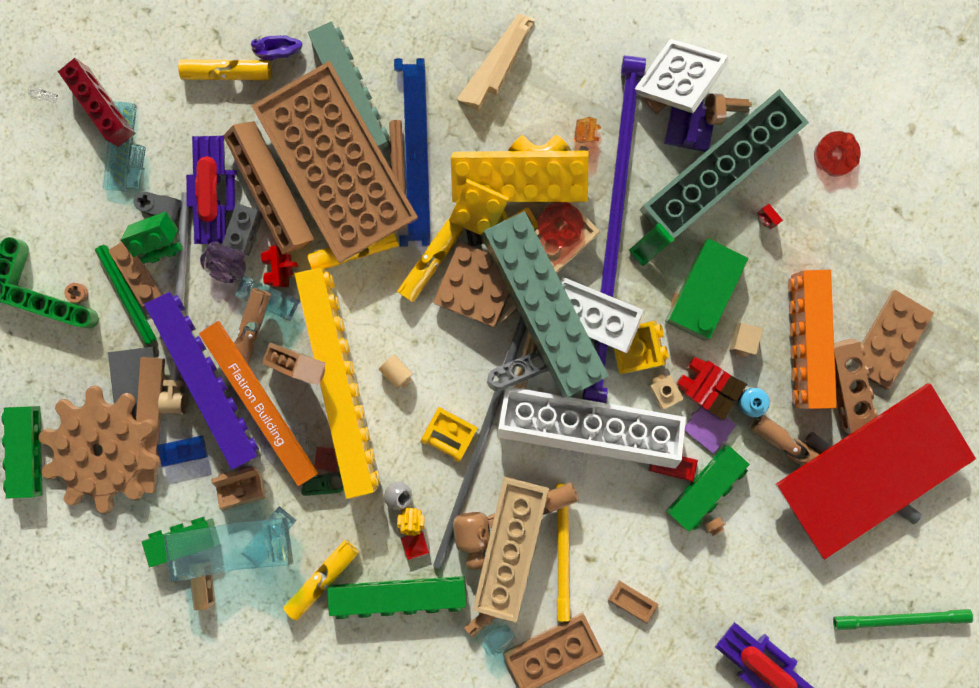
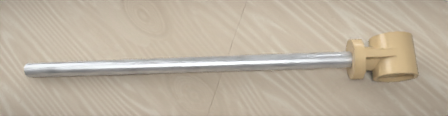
[158,192,190,415]

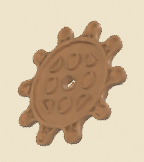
[38,385,161,514]

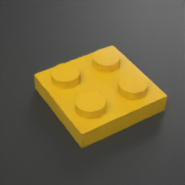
[448,179,509,235]

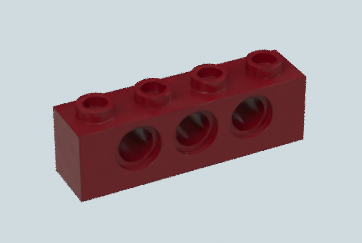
[57,58,136,147]

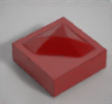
[401,530,430,560]

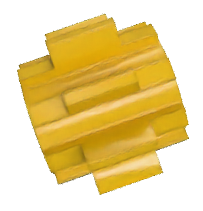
[397,508,425,536]

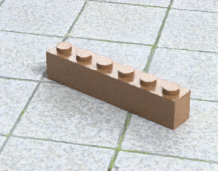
[223,121,314,255]

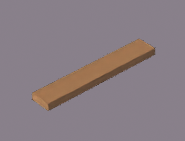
[136,357,165,493]

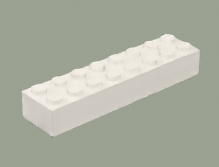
[497,387,686,468]

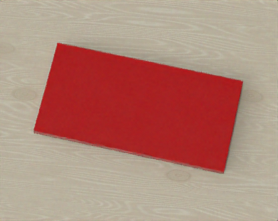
[775,383,976,560]

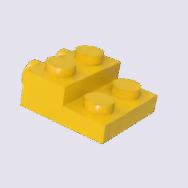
[613,321,669,375]

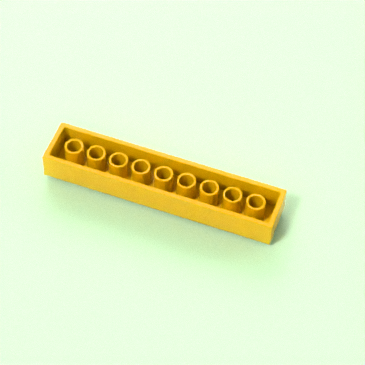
[294,267,381,499]

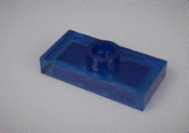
[157,435,208,467]

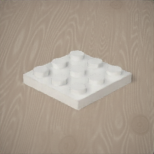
[635,39,729,113]

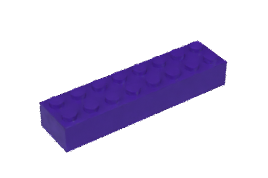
[144,292,259,470]

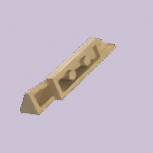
[457,14,534,111]

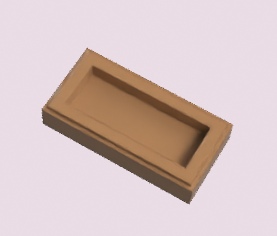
[608,580,659,624]

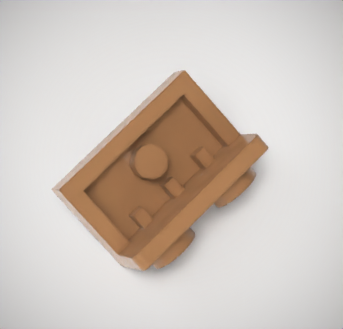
[211,466,266,511]

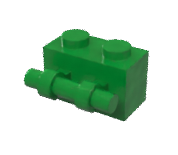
[120,211,183,264]

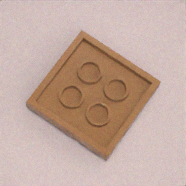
[433,242,510,328]

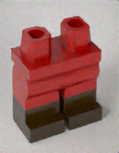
[676,357,748,421]

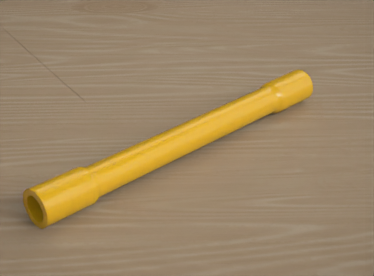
[556,483,570,621]

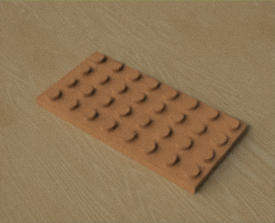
[251,61,419,263]

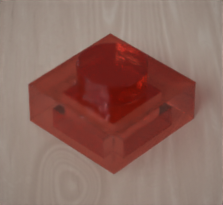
[314,446,338,472]

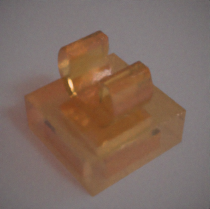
[574,117,601,143]

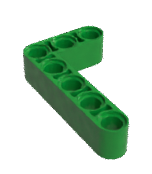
[0,237,99,329]

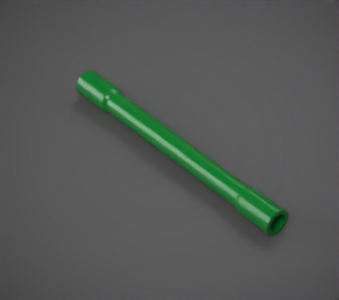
[833,609,973,630]

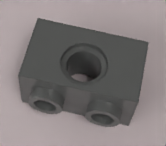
[222,203,263,256]

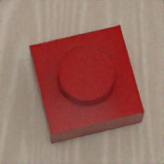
[757,203,783,229]

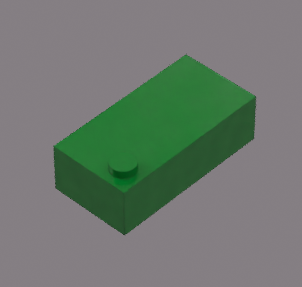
[665,238,749,341]

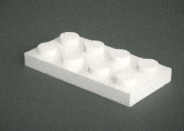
[561,277,645,353]

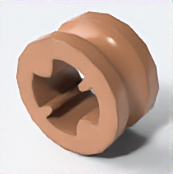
[64,283,88,303]

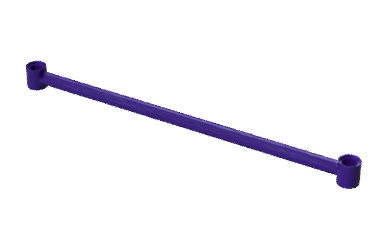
[583,55,646,403]

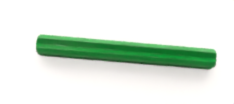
[95,244,157,345]

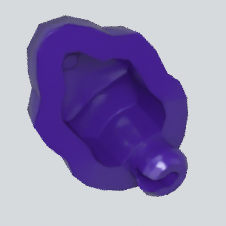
[251,35,303,61]

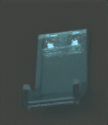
[164,517,294,582]

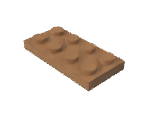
[848,290,934,389]

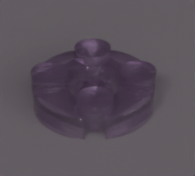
[200,242,246,283]

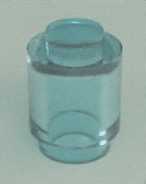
[481,623,516,657]

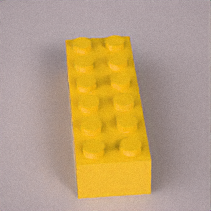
[451,151,589,202]

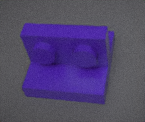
[664,99,714,152]

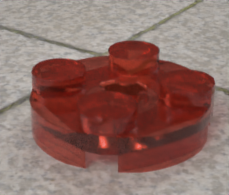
[814,131,861,177]
[538,202,584,248]

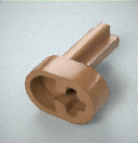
[705,93,752,125]

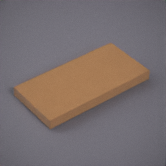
[503,612,604,688]

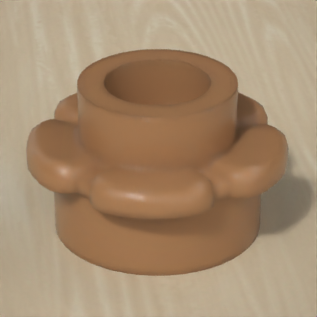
[704,517,726,536]

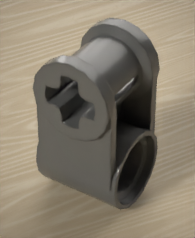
[133,191,181,222]

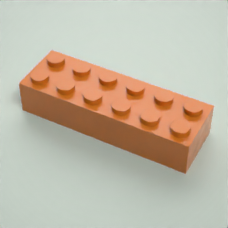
[788,270,837,409]

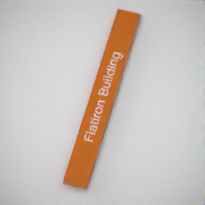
[199,321,318,486]

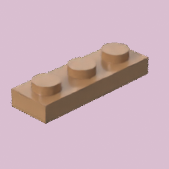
[108,242,163,308]

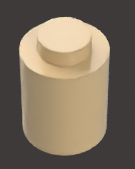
[378,354,413,389]

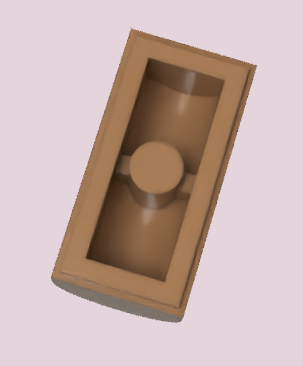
[188,560,216,610]

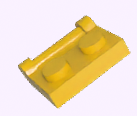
[420,406,478,463]

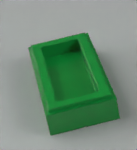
[629,223,674,266]

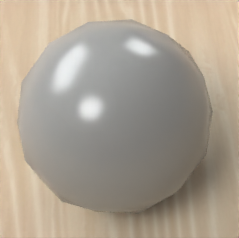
[384,482,412,511]

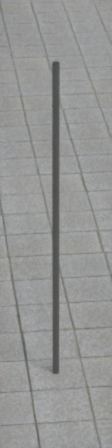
[433,146,589,569]

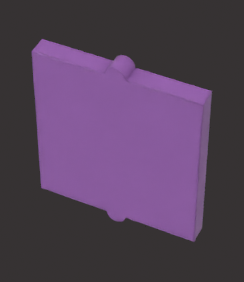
[684,407,736,454]

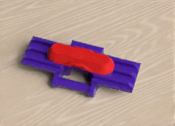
[186,136,237,244]
[715,622,814,688]

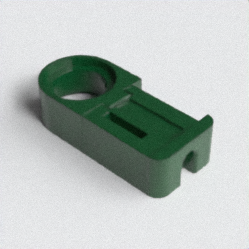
[301,472,344,496]

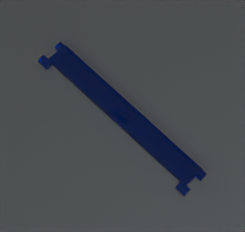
[394,58,430,247]

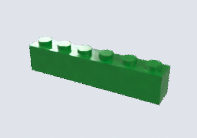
[327,576,466,619]

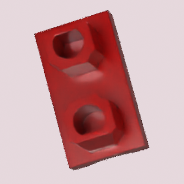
[261,245,299,288]

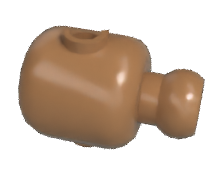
[453,512,490,570]

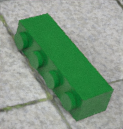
[1,406,43,499]
[666,445,750,532]

